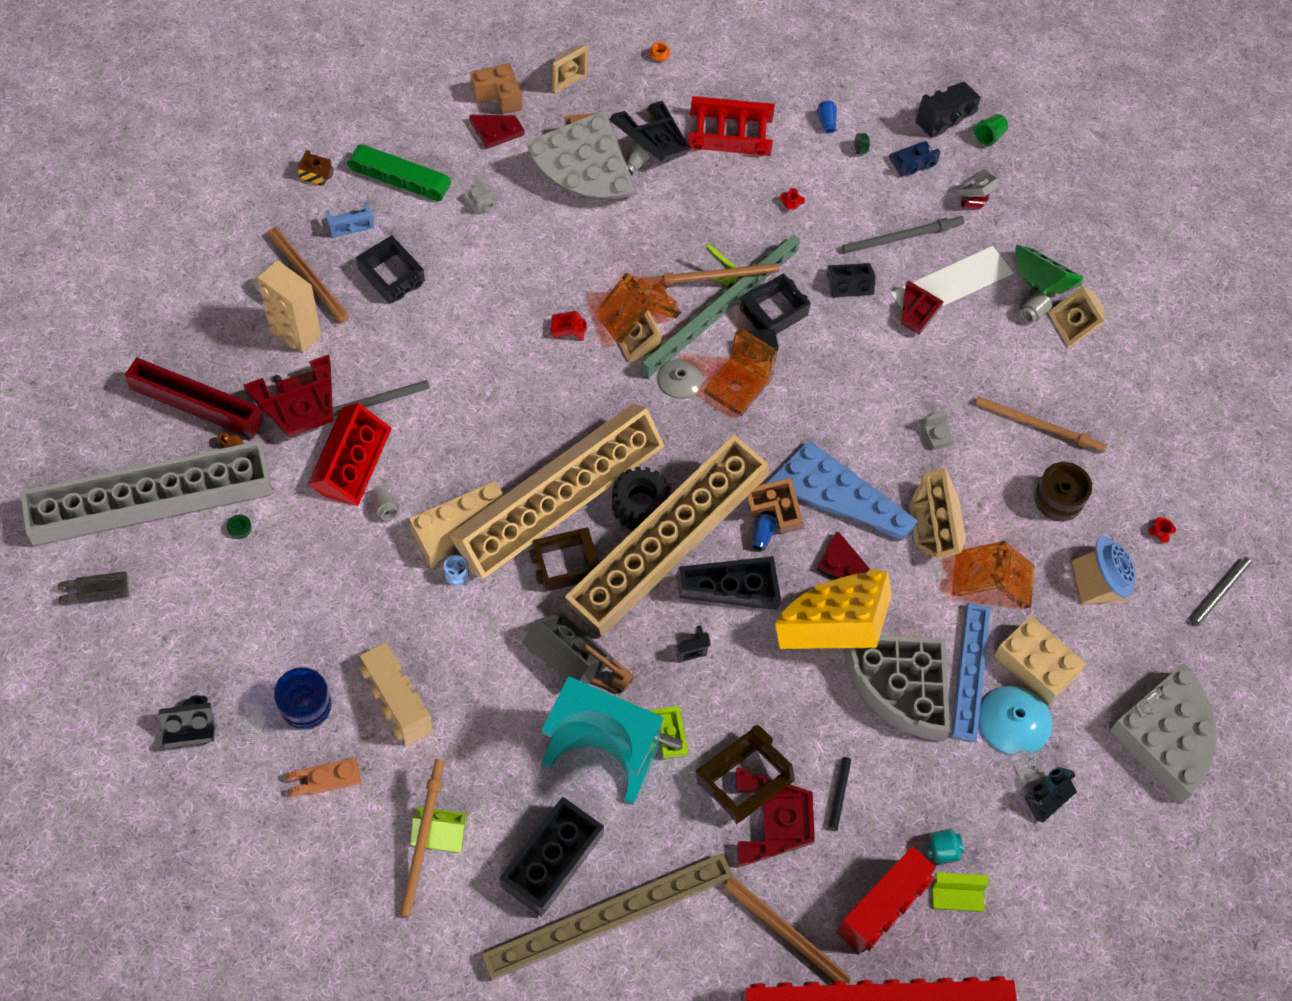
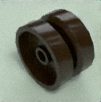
[1034,461,1092,522]

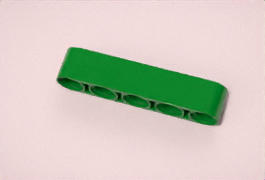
[347,144,452,201]

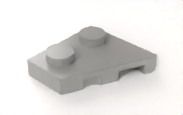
[955,170,1000,197]

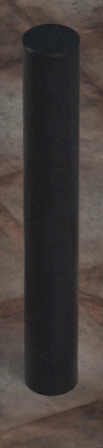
[828,757,852,831]

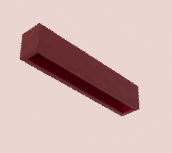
[125,357,264,439]

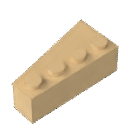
[409,481,504,568]
[358,642,433,746]

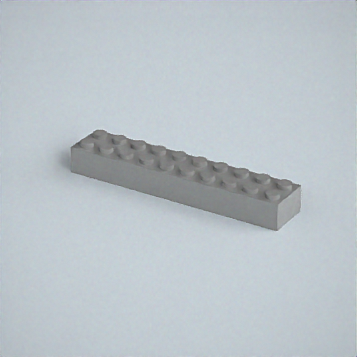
[20,441,273,546]

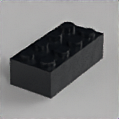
[499,796,604,917]

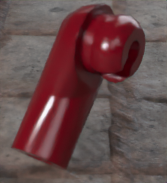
[961,193,990,209]

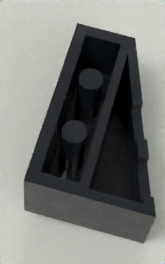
[915,81,981,138]

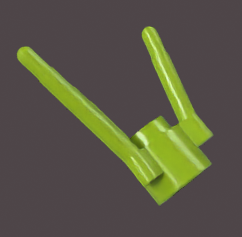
[706,244,740,287]

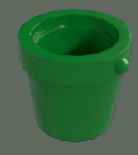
[974,114,1008,146]

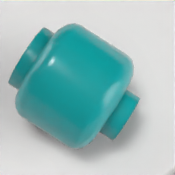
[925,829,965,865]

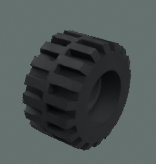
[611,467,671,530]

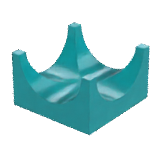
[541,676,664,805]

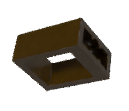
[529,527,599,592]

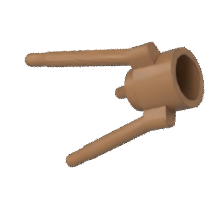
[584,645,634,693]

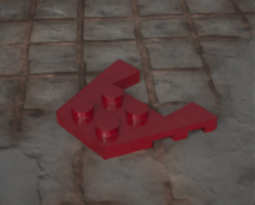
[243,354,334,438]
[735,768,815,867]

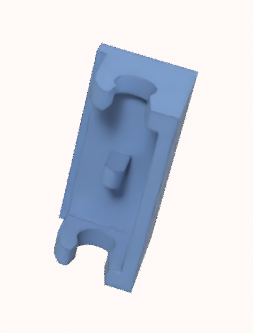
[325,202,374,238]

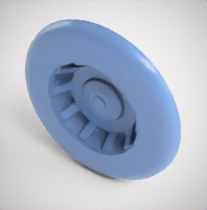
[1095,536,1136,598]

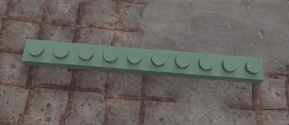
[642,235,800,379]

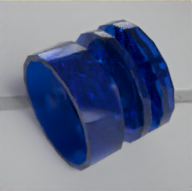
[274,667,332,730]

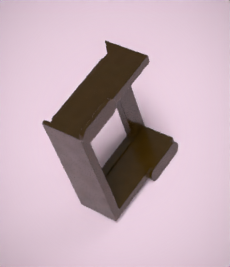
[695,725,795,825]

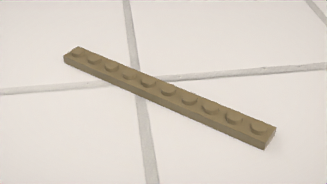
[481,853,733,981]

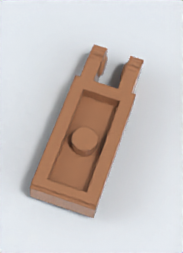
[286,757,361,797]

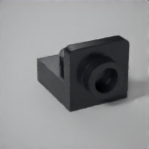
[676,625,711,663]

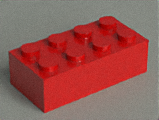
[836,846,936,955]

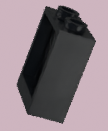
[356,235,425,304]
[740,273,811,334]

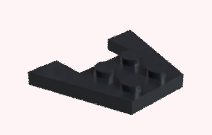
[610,101,690,162]

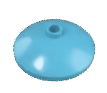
[979,686,1052,756]

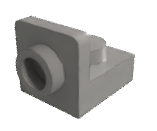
[463,183,496,215]
[922,412,954,450]

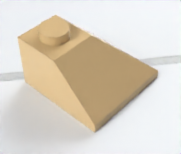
[552,45,589,93]
[1048,286,1105,347]

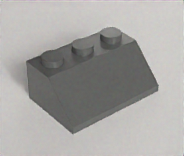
[522,613,614,684]

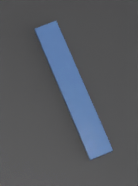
[951,603,991,742]

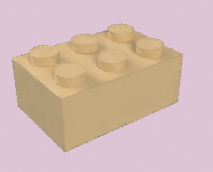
[994,615,1087,706]

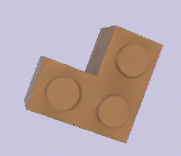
[470,63,522,115]
[747,478,804,534]

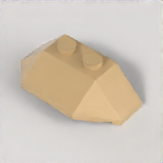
[909,467,966,559]

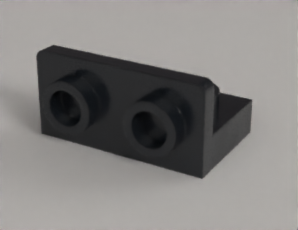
[827,263,876,297]
[158,703,216,748]
[1024,767,1077,823]

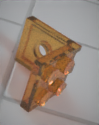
[595,273,681,343]
[704,328,778,416]
[951,541,1035,609]

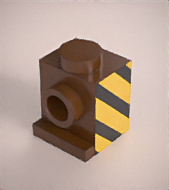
[298,150,334,186]

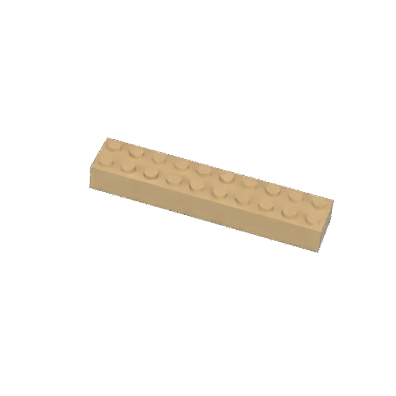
[449,404,665,579]
[565,434,769,638]

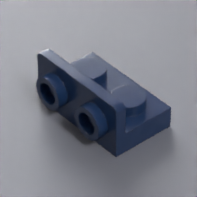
[889,141,941,176]

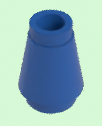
[817,101,837,133]
[751,514,777,551]

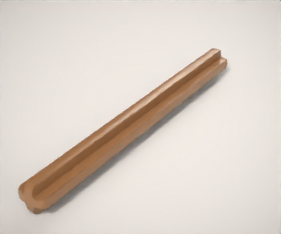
[268,227,349,323]
[724,877,851,985]

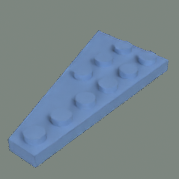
[766,440,918,541]

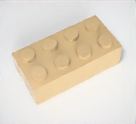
[258,260,321,353]

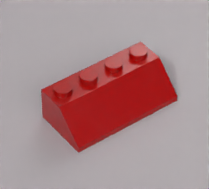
[307,402,392,506]

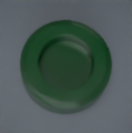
[855,133,870,154]
[227,514,252,539]

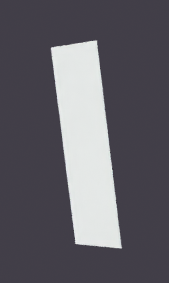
[890,246,1014,309]

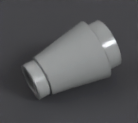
[626,143,650,175]
[371,486,399,521]

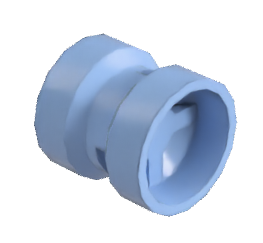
[444,555,469,586]

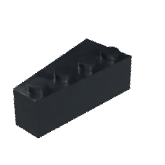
[676,556,781,610]

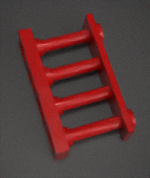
[688,96,775,156]

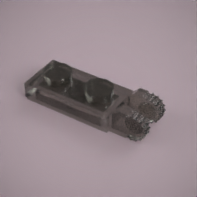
[58,571,129,606]

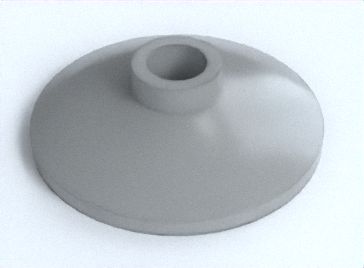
[658,359,703,399]

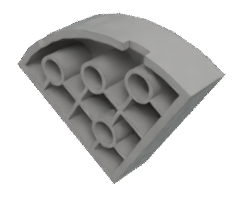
[525,110,638,199]
[844,635,950,741]
[1110,663,1216,803]

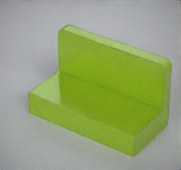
[410,806,468,852]
[932,872,988,912]

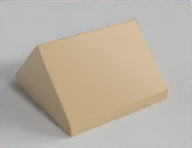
[611,299,662,362]
[1071,551,1128,605]

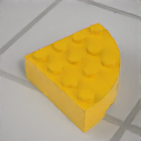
[775,569,892,649]

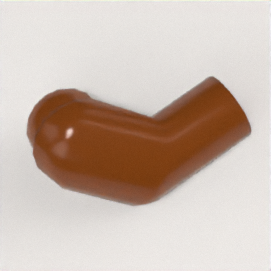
[217,432,244,448]

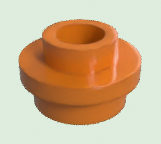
[650,42,670,61]

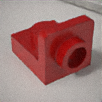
[550,311,587,341]

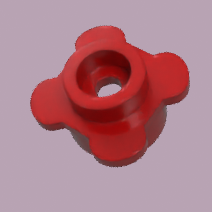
[780,188,805,210]
[1148,517,1176,543]

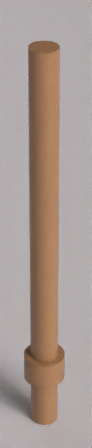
[647,263,779,286]
[975,396,1107,452]
[400,759,445,917]

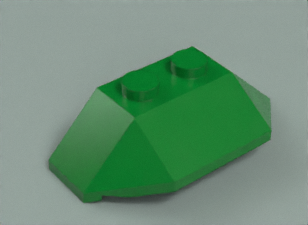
[1015,244,1084,295]

